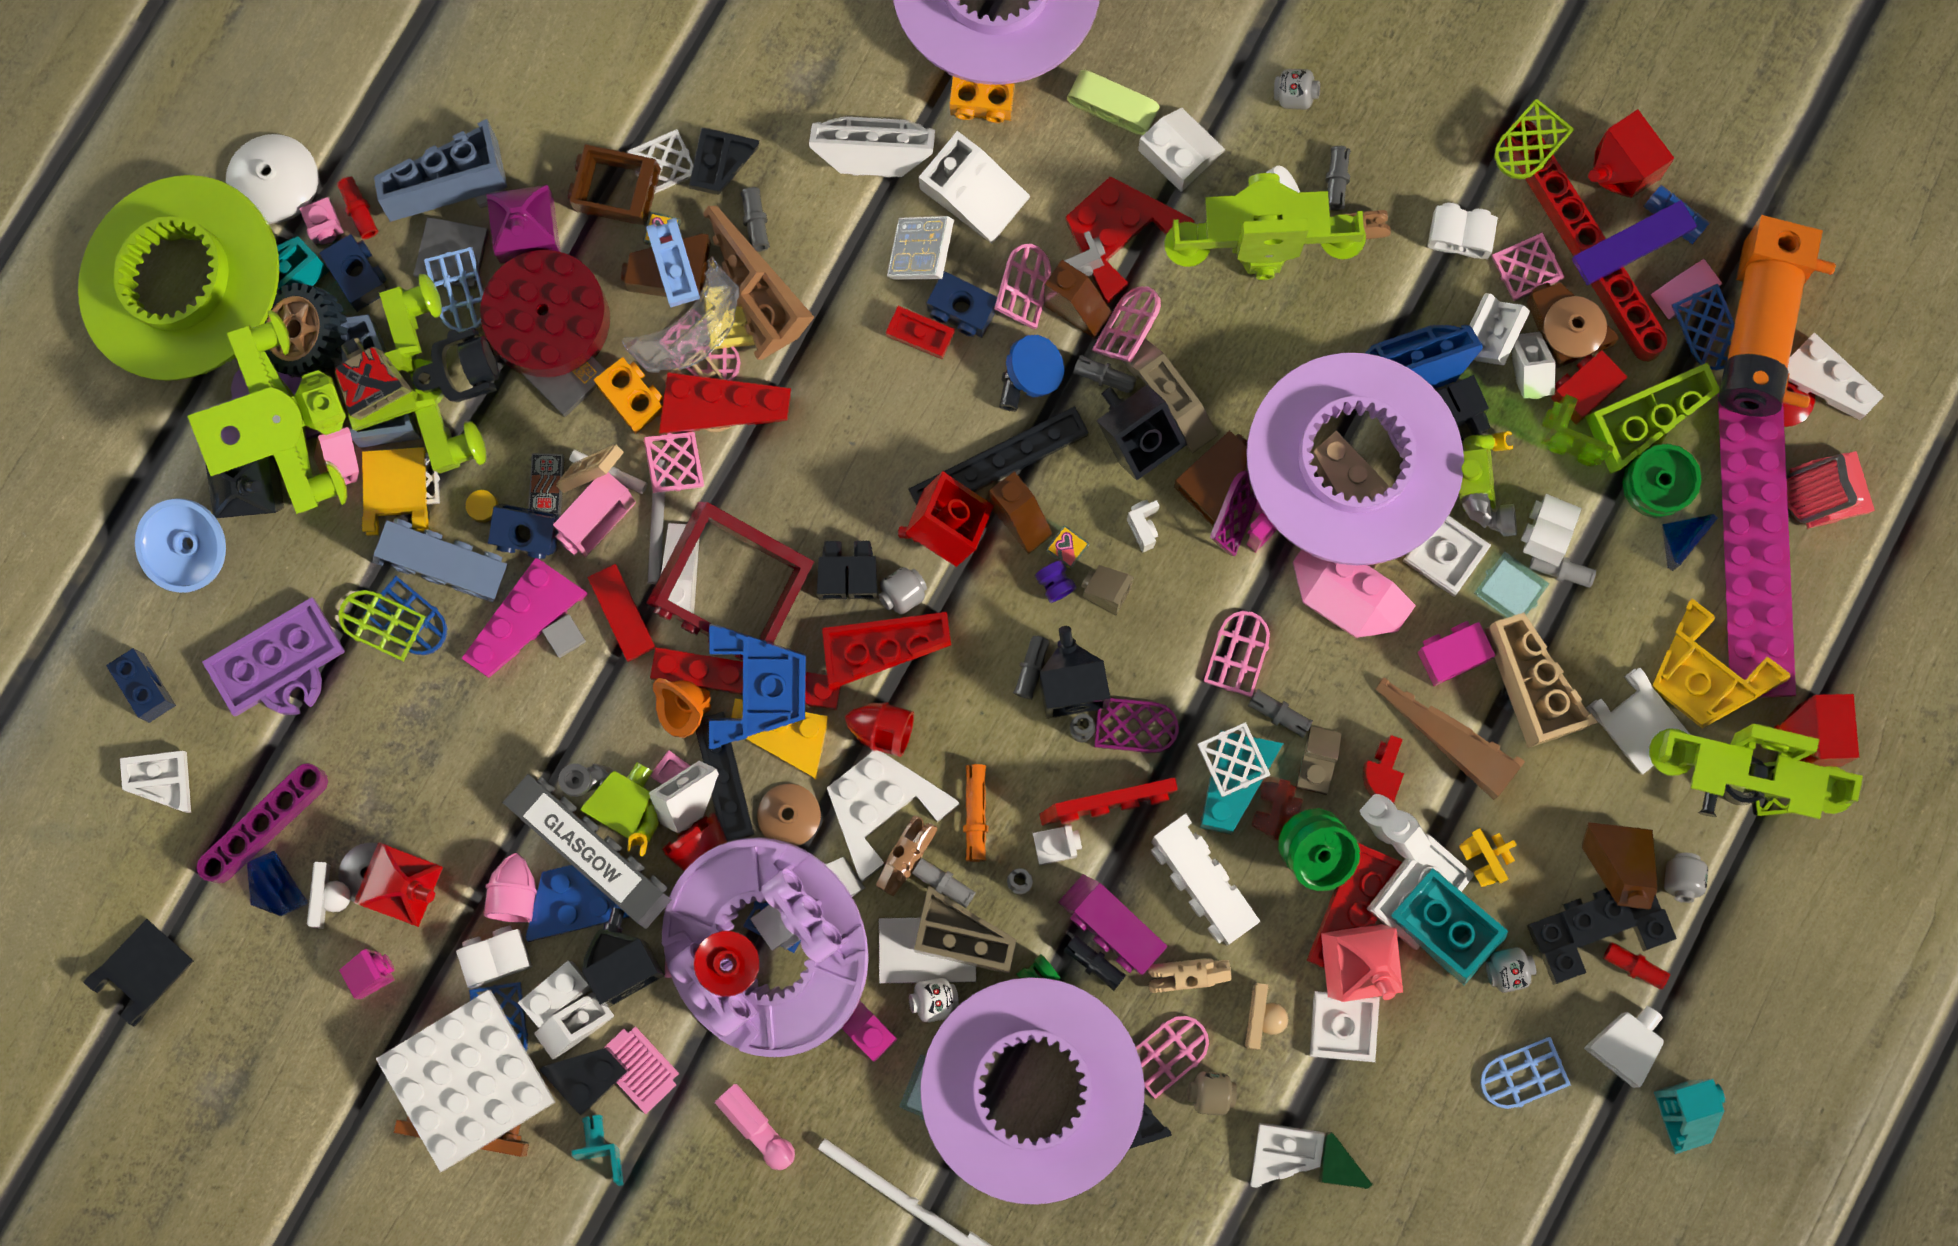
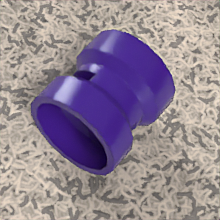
[1035,560,1077,603]

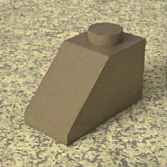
[1081,565,1134,615]

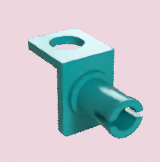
[571,1115,623,1186]

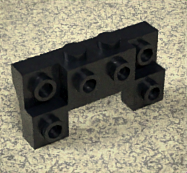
[1527,888,1677,985]

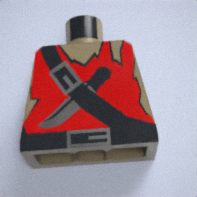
[335,338,412,420]

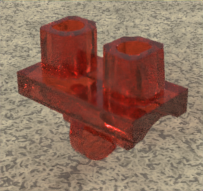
[1252,779,1303,841]

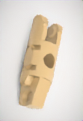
[1148,959,1231,993]

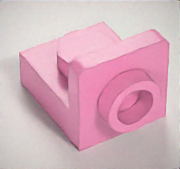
[299,197,343,244]

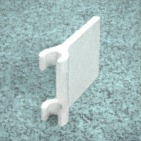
[1586,668,1689,775]

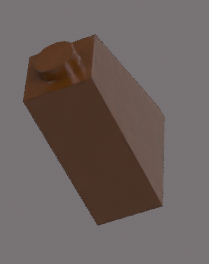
[621,234,711,302]
[1044,260,1112,339]
[1526,283,1619,369]
[1174,430,1247,528]
[989,471,1053,555]
[1582,822,1658,909]

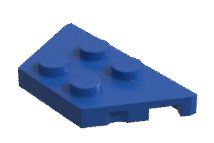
[526,865,630,942]

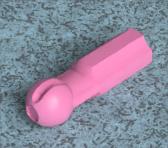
[714,1084,795,1170]

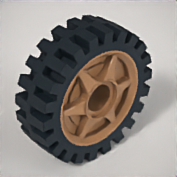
[264,283,347,378]

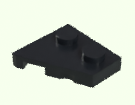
[689,127,759,195]

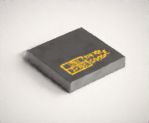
[522,357,605,417]

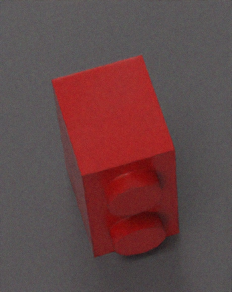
[1551,350,1628,425]

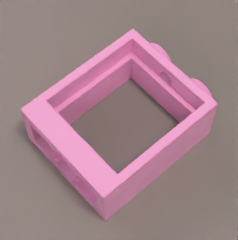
[553,472,636,558]

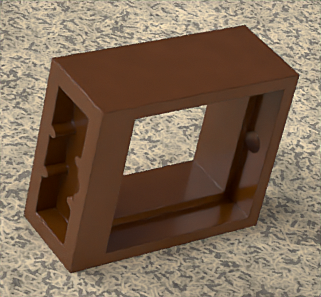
[568,145,661,226]

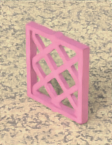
[1491,233,1565,301]
[643,432,704,493]

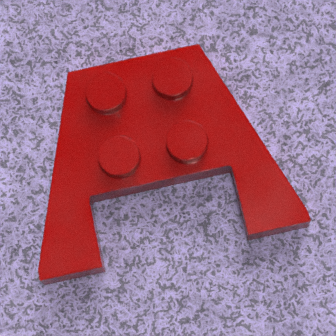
[1065,176,1195,304]

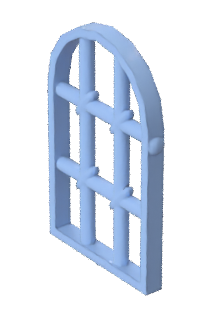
[424,247,484,332]
[1480,1037,1571,1109]

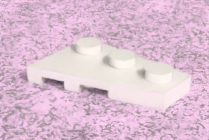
[1788,333,1884,420]

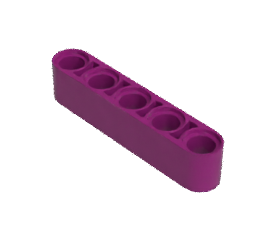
[197,763,328,884]

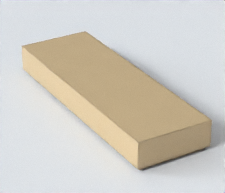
[556,445,624,493]

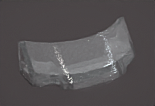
[622,257,739,373]

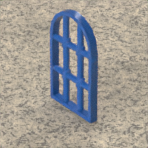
[363,576,448,656]

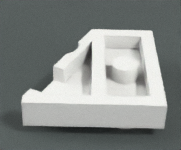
[120,751,191,813]

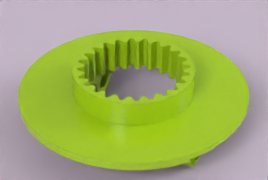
[78,175,279,381]

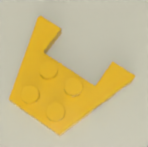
[1652,598,1790,729]

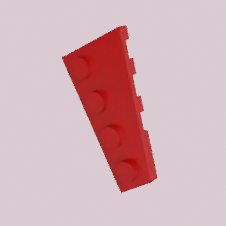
[822,612,951,690]

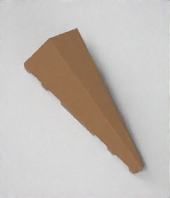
[703,206,814,360]
[1375,678,1525,800]

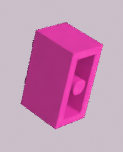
[1417,621,1496,686]

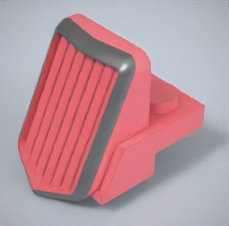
[1787,451,1875,529]

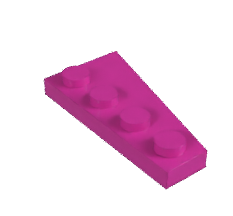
[461,558,588,678]

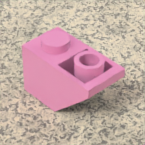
[314,427,359,485]

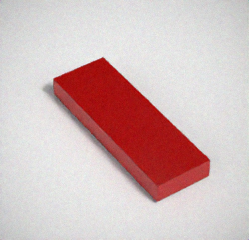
[587,563,656,662]

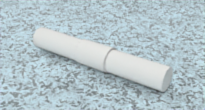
[569,450,647,494]

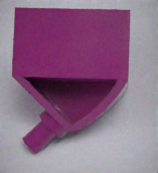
[486,185,561,264]

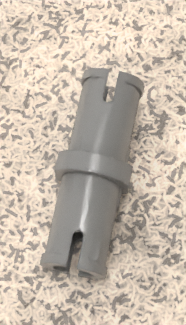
[1529,556,1596,588]
[912,858,976,908]

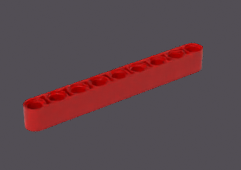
[1504,121,1667,362]

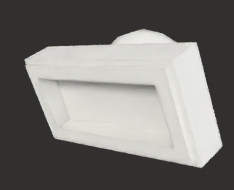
[307,862,351,929]

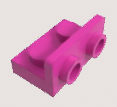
[1246,501,1277,553]

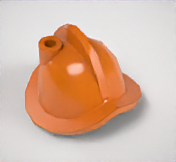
[653,678,711,738]

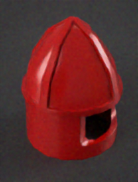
[845,702,914,757]

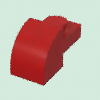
[1362,735,1404,803]

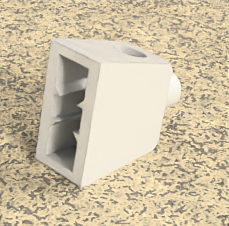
[1584,1006,1664,1088]

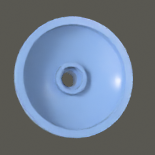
[135,498,226,593]

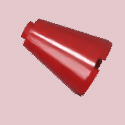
[662,812,728,871]

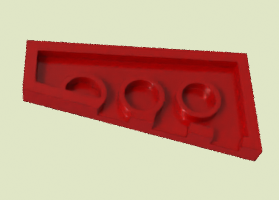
[659,372,792,435]
[1039,778,1178,826]
[1307,842,1402,969]

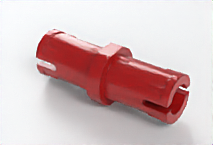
[337,176,378,240]
[1603,942,1670,990]

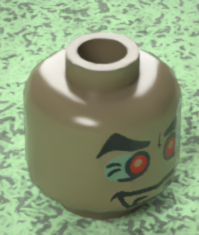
[1187,1071,1237,1115]

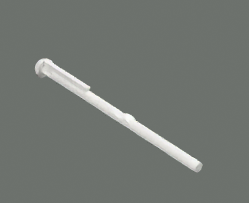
[818,1139,992,1246]

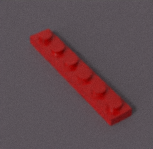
[650,647,841,710]

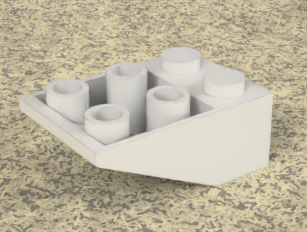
[919,131,1030,244]

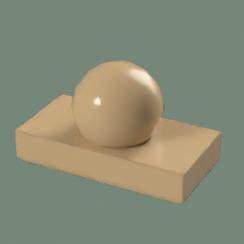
[1245,983,1289,1050]

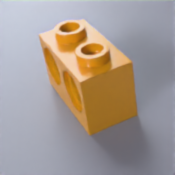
[950,76,1015,123]
[593,357,664,434]

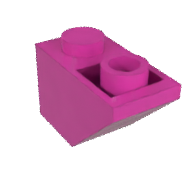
[339,949,395,1000]

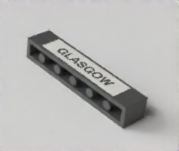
[502,774,671,929]

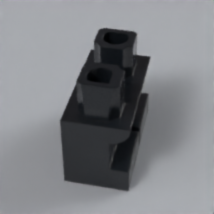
[1437,375,1490,443]
[817,540,878,600]

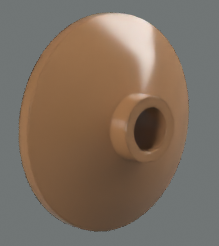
[1544,296,1607,358]
[757,784,821,846]

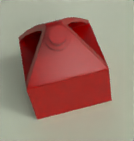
[1588,109,1675,198]
[898,471,994,567]
[1774,694,1859,767]
[354,843,443,927]

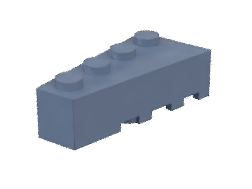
[374,119,508,222]
[341,314,421,448]
[372,518,507,603]

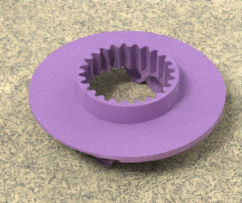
[893,0,1100,85]
[1247,353,1464,565]
[662,838,868,1057]
[921,978,1145,1204]

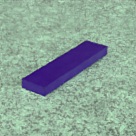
[1572,200,1697,286]

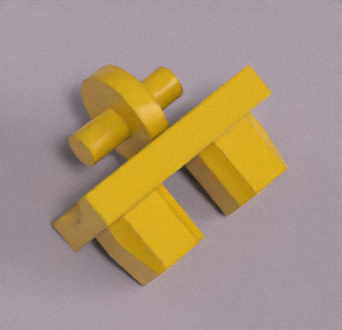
[1459,828,1517,887]

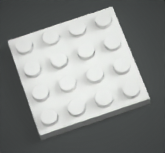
[376,990,555,1172]

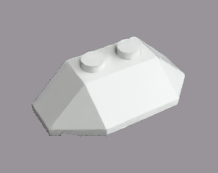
[809,117,935,177]

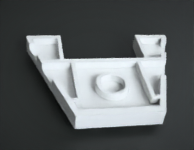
[827,750,960,882]

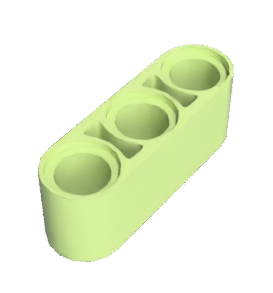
[1067,70,1160,136]

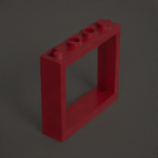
[647,502,814,660]

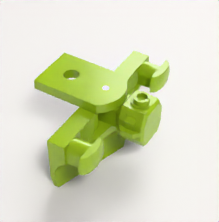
[187,310,347,514]

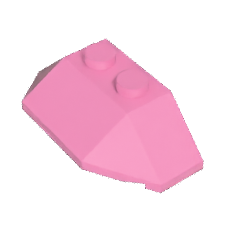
[1293,549,1416,638]

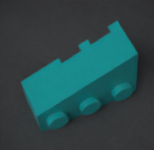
[277,236,329,291]

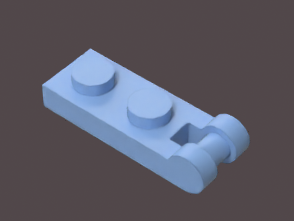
[646,217,700,307]

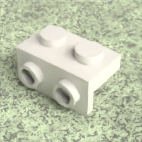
[1470,293,1530,365]

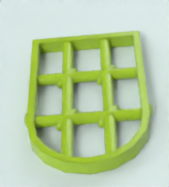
[338,590,426,662]

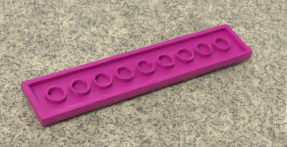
[1718,393,1796,698]

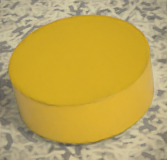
[466,490,498,523]

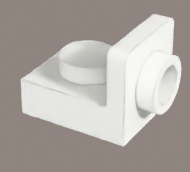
[1127,500,1159,553]
[1033,824,1082,865]

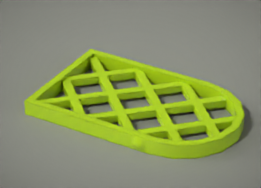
[1494,98,1574,179]

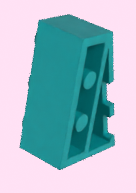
[1200,731,1284,835]
[1654,1078,1726,1154]

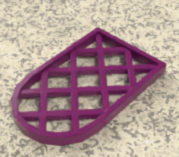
[1210,471,1257,557]
[1094,698,1179,754]

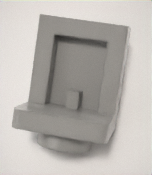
[1064,231,1106,277]

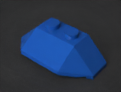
[1364,325,1483,389]

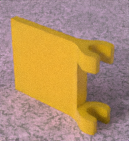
[362,447,429,536]

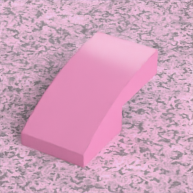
[1651,259,1722,320]

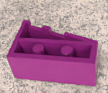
[1058,874,1168,975]

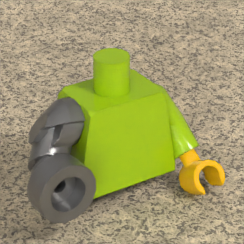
[1459,431,1517,537]
[558,762,658,856]

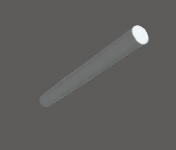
[648,459,667,584]

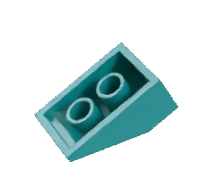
[1391,868,1508,986]

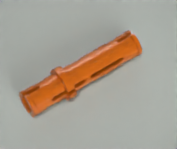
[963,764,988,862]

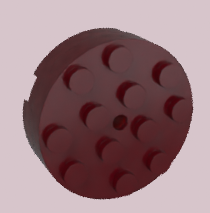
[480,250,610,377]

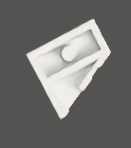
[1250,1122,1325,1187]

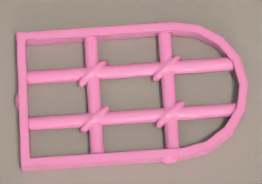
[994,244,1051,329]
[1092,286,1161,363]
[1204,611,1270,698]
[1136,1016,1209,1099]

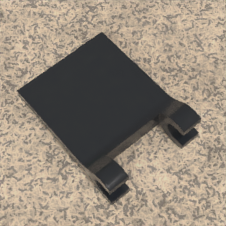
[83,919,194,1027]

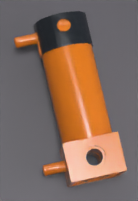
[1718,215,1836,417]

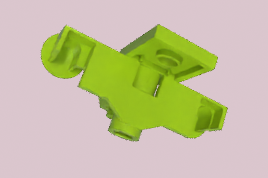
[1164,173,1366,280]

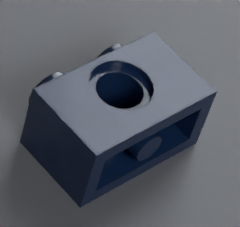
[319,234,388,312]
[927,271,997,338]
[488,503,561,559]
[106,648,176,723]

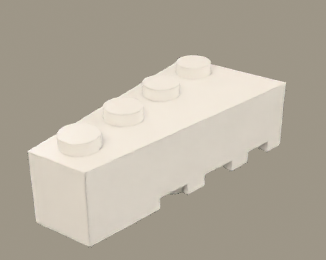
[1151,814,1260,946]

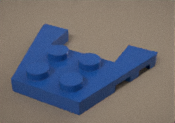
[709,624,806,749]

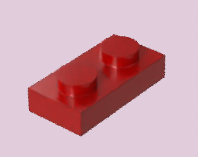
[885,306,955,360]

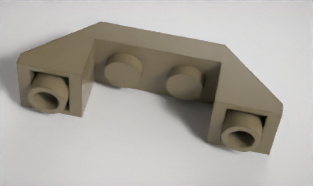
[1122,339,1218,454]

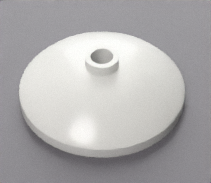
[226,134,318,224]

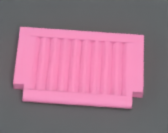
[604,1027,679,1114]

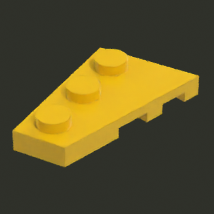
[731,698,829,779]

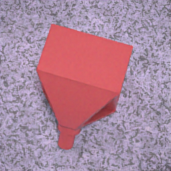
[1321,924,1403,1002]

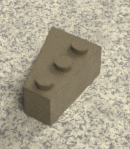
[914,886,1016,974]

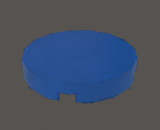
[1006,335,1064,397]

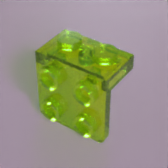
[1540,394,1613,467]

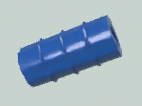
[1643,185,1710,244]

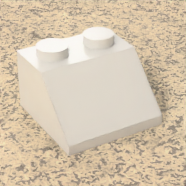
[1138,108,1225,192]

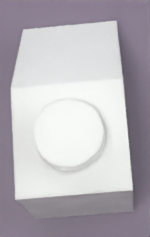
[1511,332,1555,399]
[649,761,718,833]
[534,992,614,1060]

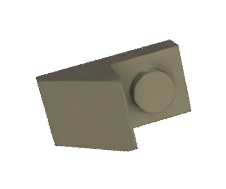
[1296,726,1342,795]

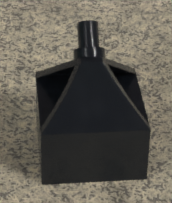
[1096,385,1187,480]
[206,455,284,518]
[1040,626,1111,719]
[582,907,665,1008]

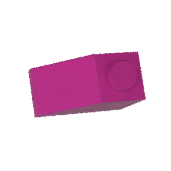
[842,1000,898,1062]

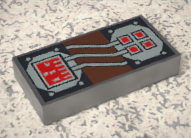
[528,453,564,515]

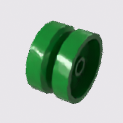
[1622,444,1702,518]
[1278,808,1360,891]

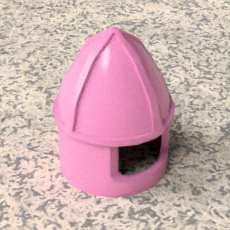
[484,853,537,923]

